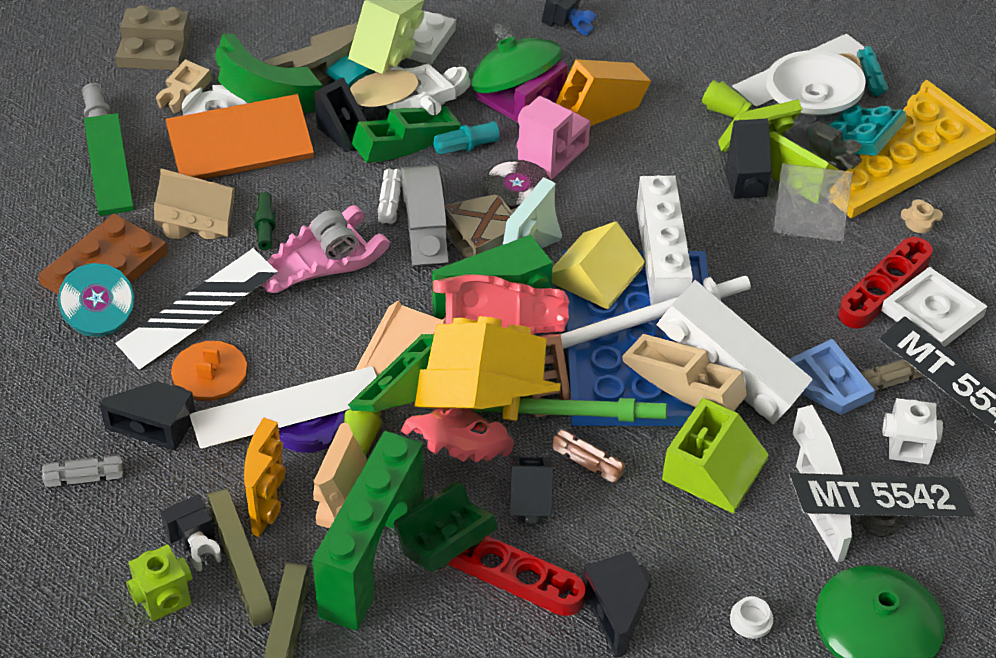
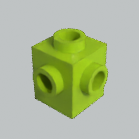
[126,544,193,622]

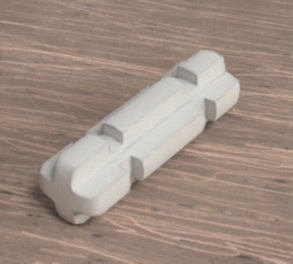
[377,168,402,224]

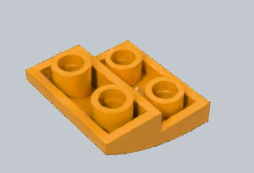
[244,417,286,537]

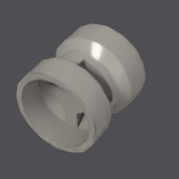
[311,210,358,260]

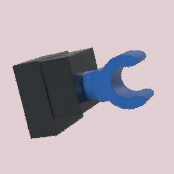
[541,0,597,35]

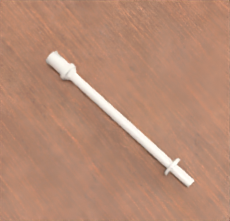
[545,275,751,355]

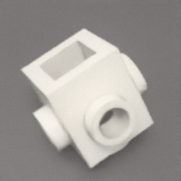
[883,398,943,464]

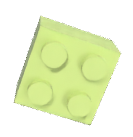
[348,0,424,74]

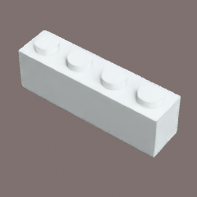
[656,280,813,425]

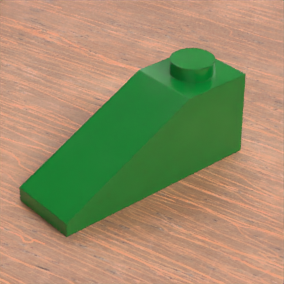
[348,334,434,412]

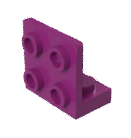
[476,60,568,123]

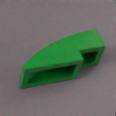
[352,106,462,163]
[84,113,134,216]

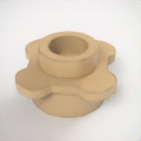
[901,199,943,233]

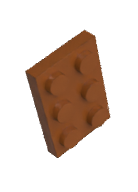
[38,214,168,295]

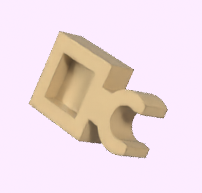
[156,60,213,114]

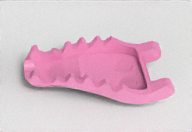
[260,205,390,293]

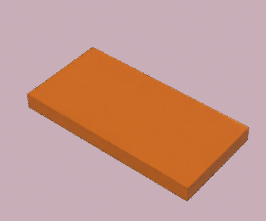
[166,94,314,179]

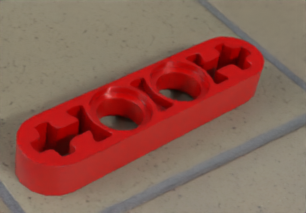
[838,237,932,329]
[448,536,586,616]

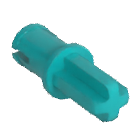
[433,121,500,155]

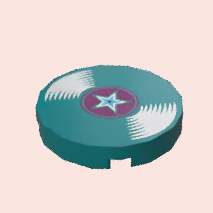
[58,263,134,337]

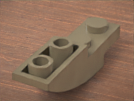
[262,22,358,84]

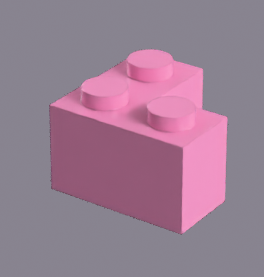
[517,96,590,181]

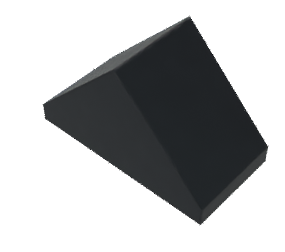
[315,77,366,152]

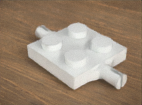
[385,63,456,115]

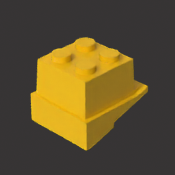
[415,316,561,421]

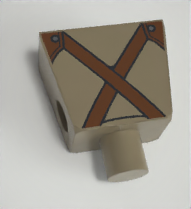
[444,194,518,259]

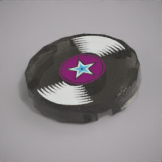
[483,160,550,210]

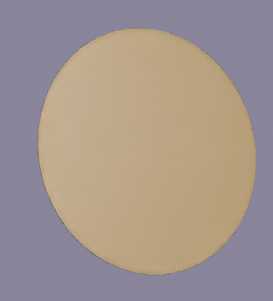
[350,70,418,107]

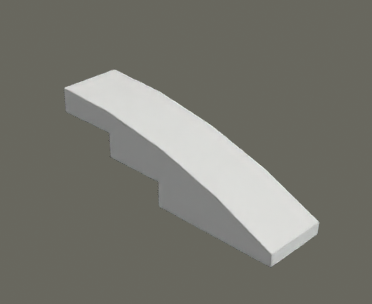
[792,405,852,563]

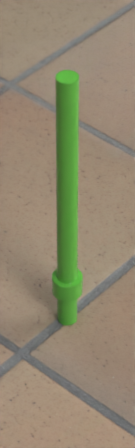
[435,398,668,422]

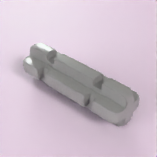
[42,455,124,487]

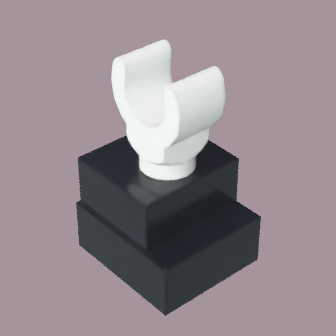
[160,494,222,571]

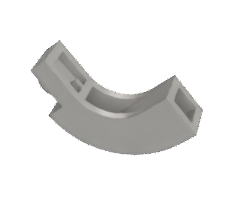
[401,165,448,267]

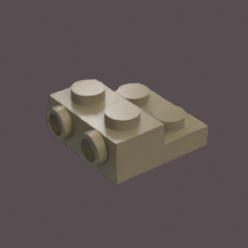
[115,5,191,70]

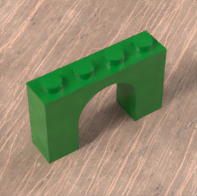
[312,431,424,631]

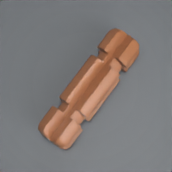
[552,429,625,483]

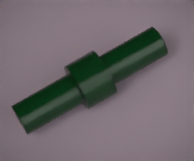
[254,192,276,250]

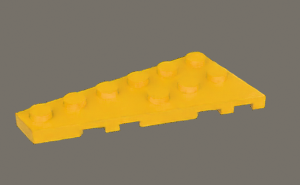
[828,79,996,219]

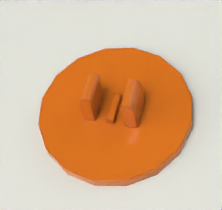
[171,341,247,401]

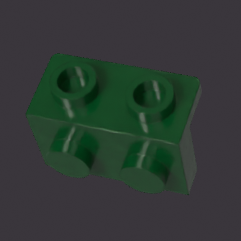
[393,481,498,572]

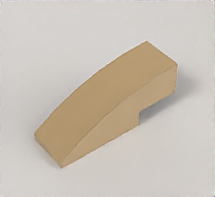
[622,334,747,411]

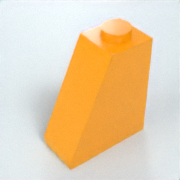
[556,59,651,126]

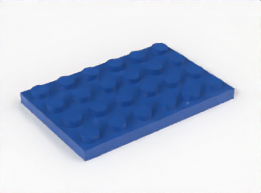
[563,250,709,426]

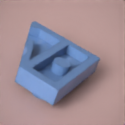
[790,339,875,415]

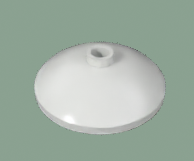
[766,50,866,116]

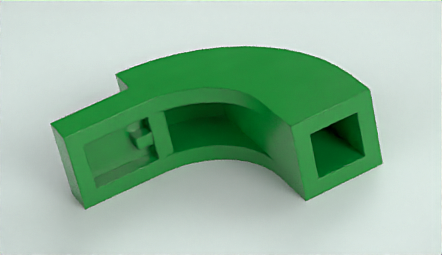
[215,33,322,113]

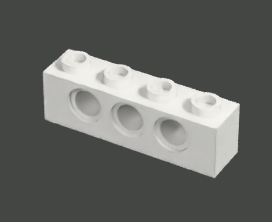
[637,175,693,305]

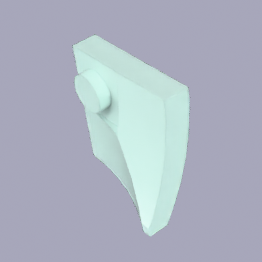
[503,177,562,248]

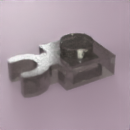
[808,121,863,169]

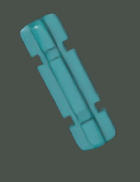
[857,46,888,97]

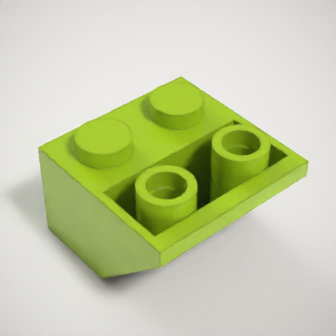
[662,397,769,514]

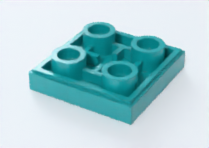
[815,105,907,156]

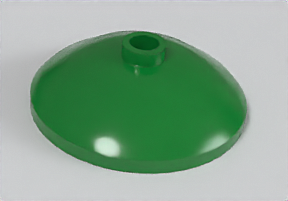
[471,37,563,93]
[815,565,945,658]

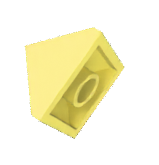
[552,221,645,310]

